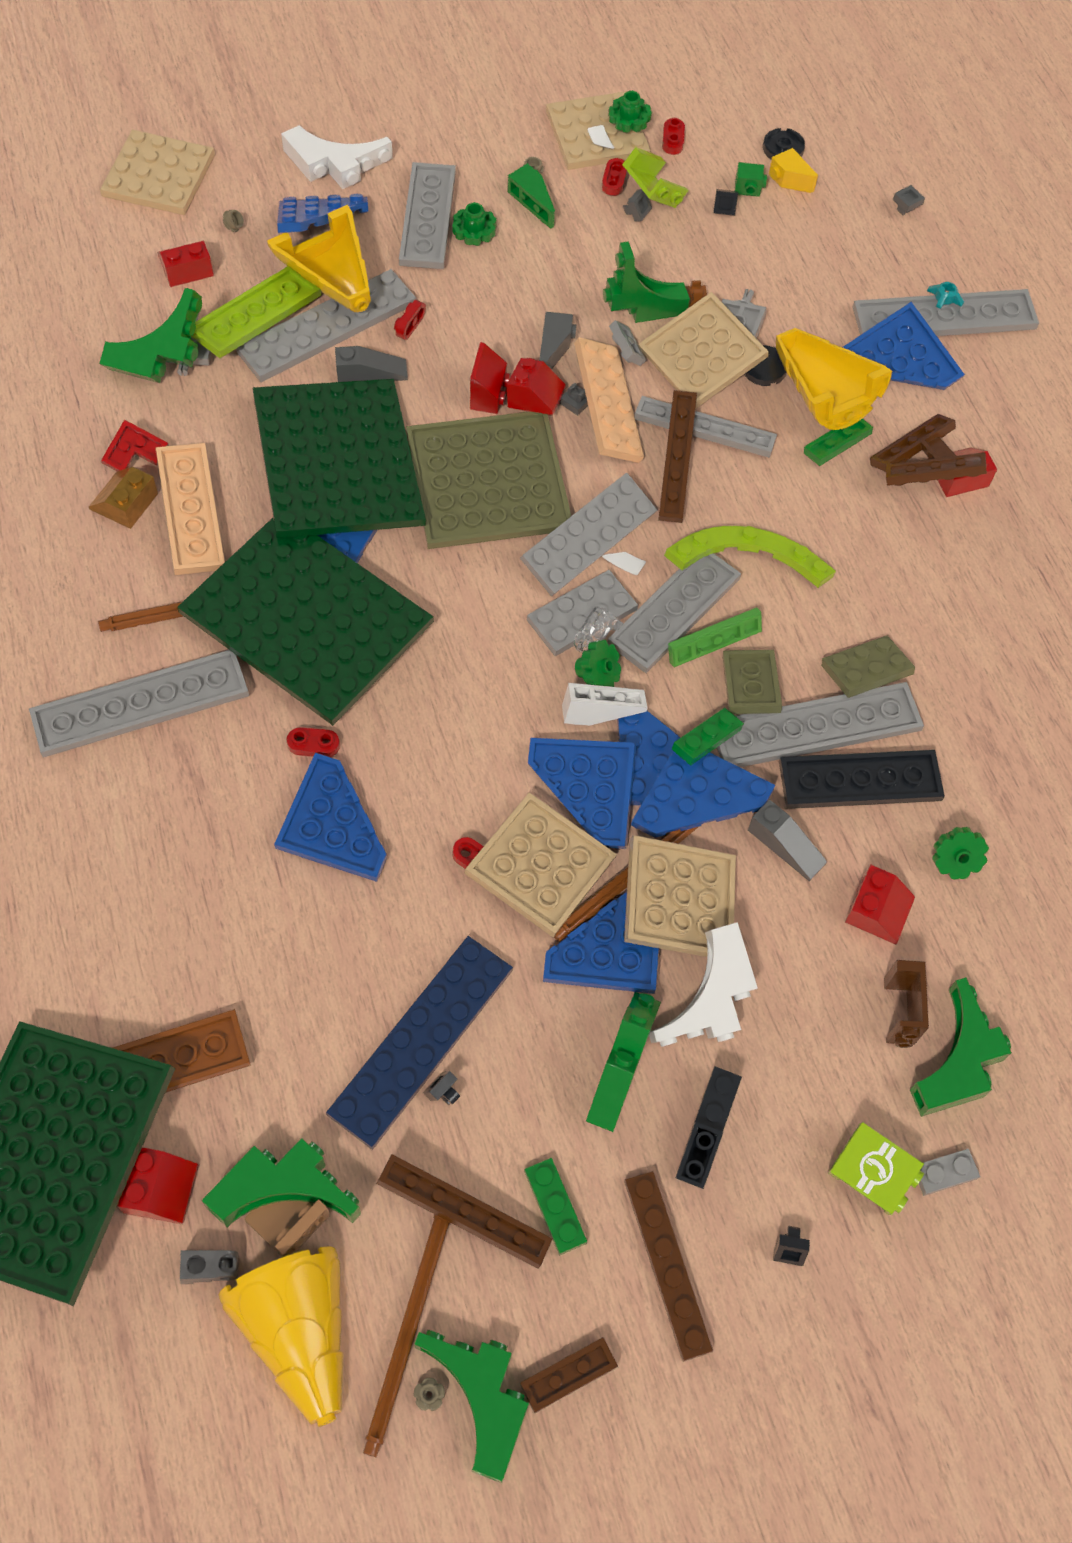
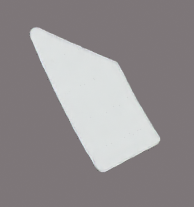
[588,125,614,149]
[602,552,646,575]

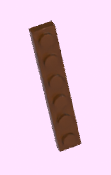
[658,390,697,523]
[376,1154,553,1269]
[624,1171,713,1362]

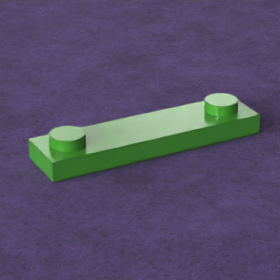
[668,607,762,667]

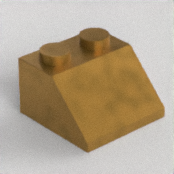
[89,467,158,529]

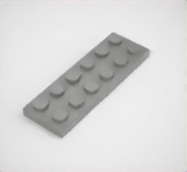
[399,162,456,269]
[520,473,657,597]
[608,553,741,673]

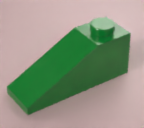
[507,163,555,229]

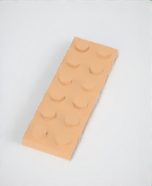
[574,337,644,463]
[156,443,225,575]

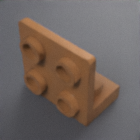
[245,1200,330,1257]

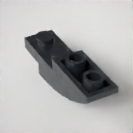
[675,1066,742,1189]

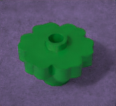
[608,91,652,133]
[452,202,497,246]
[575,640,621,687]
[932,827,989,880]

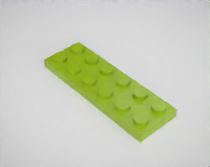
[191,266,321,358]

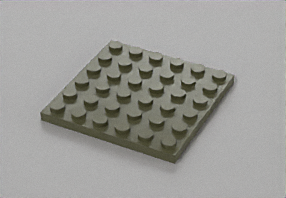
[406,411,571,549]

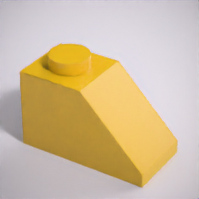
[769,148,818,193]

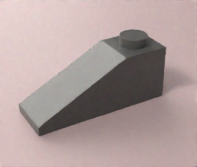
[539,312,577,370]
[335,346,408,382]
[748,799,827,882]

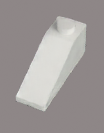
[562,683,647,726]

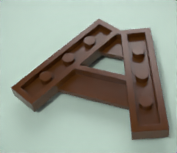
[870,414,987,486]

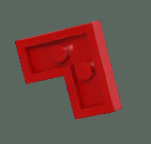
[101,419,169,471]

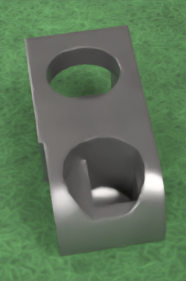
[180,1250,239,1285]

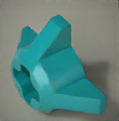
[927,282,964,309]

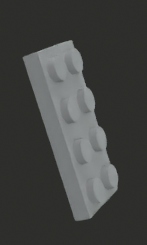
[527,570,638,656]

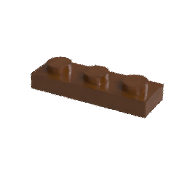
[520,1337,618,1414]

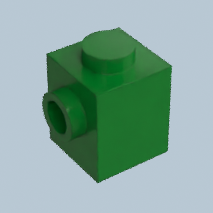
[734,162,767,197]

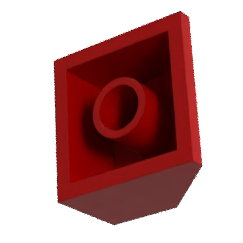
[157,240,214,287]
[470,342,511,414]
[507,358,566,415]
[928,447,998,498]
[845,864,915,945]
[117,1147,199,1225]

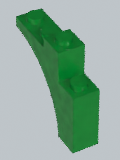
[603,241,690,323]
[99,288,202,383]
[910,978,1011,1117]
[586,992,661,1132]
[201,1138,361,1228]
[414,1330,529,1483]

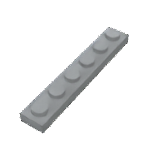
[634,396,777,458]

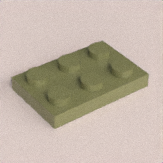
[821,635,915,698]
[722,650,782,714]

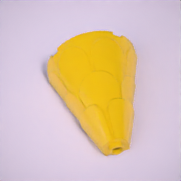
[267,205,371,313]
[775,328,892,430]
[218,1246,343,1427]

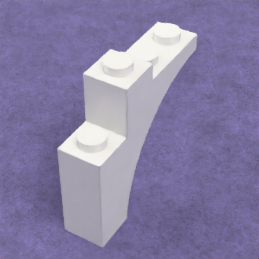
[281,125,393,189]
[649,922,758,1047]

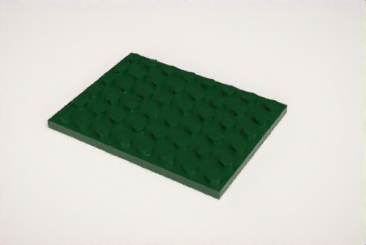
[252,379,426,538]
[177,518,434,726]
[0,1021,175,1306]

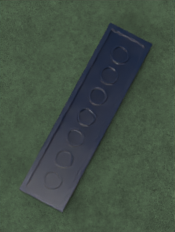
[326,936,513,1150]

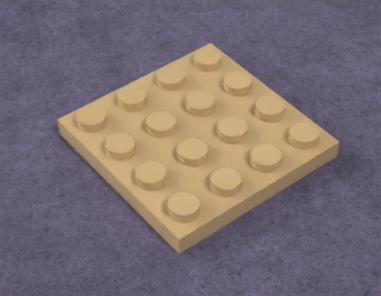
[546,91,650,170]
[100,129,215,215]
[638,292,769,409]
[464,793,617,938]
[624,835,736,957]

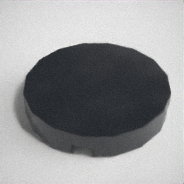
[762,128,805,160]
[745,345,787,386]

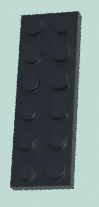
[779,750,945,809]

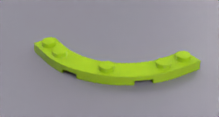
[664,526,836,588]

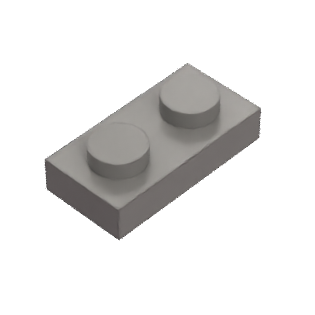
[609,320,646,366]
[919,1149,980,1196]

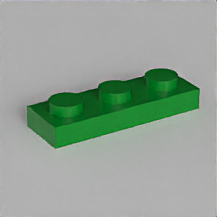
[804,418,873,467]
[672,708,744,766]
[524,1158,587,1256]

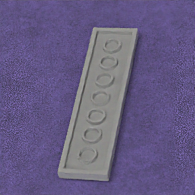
[236,269,416,383]
[853,289,1039,336]
[29,650,249,758]
[717,682,924,767]

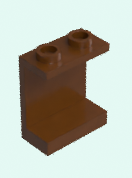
[884,960,929,1048]

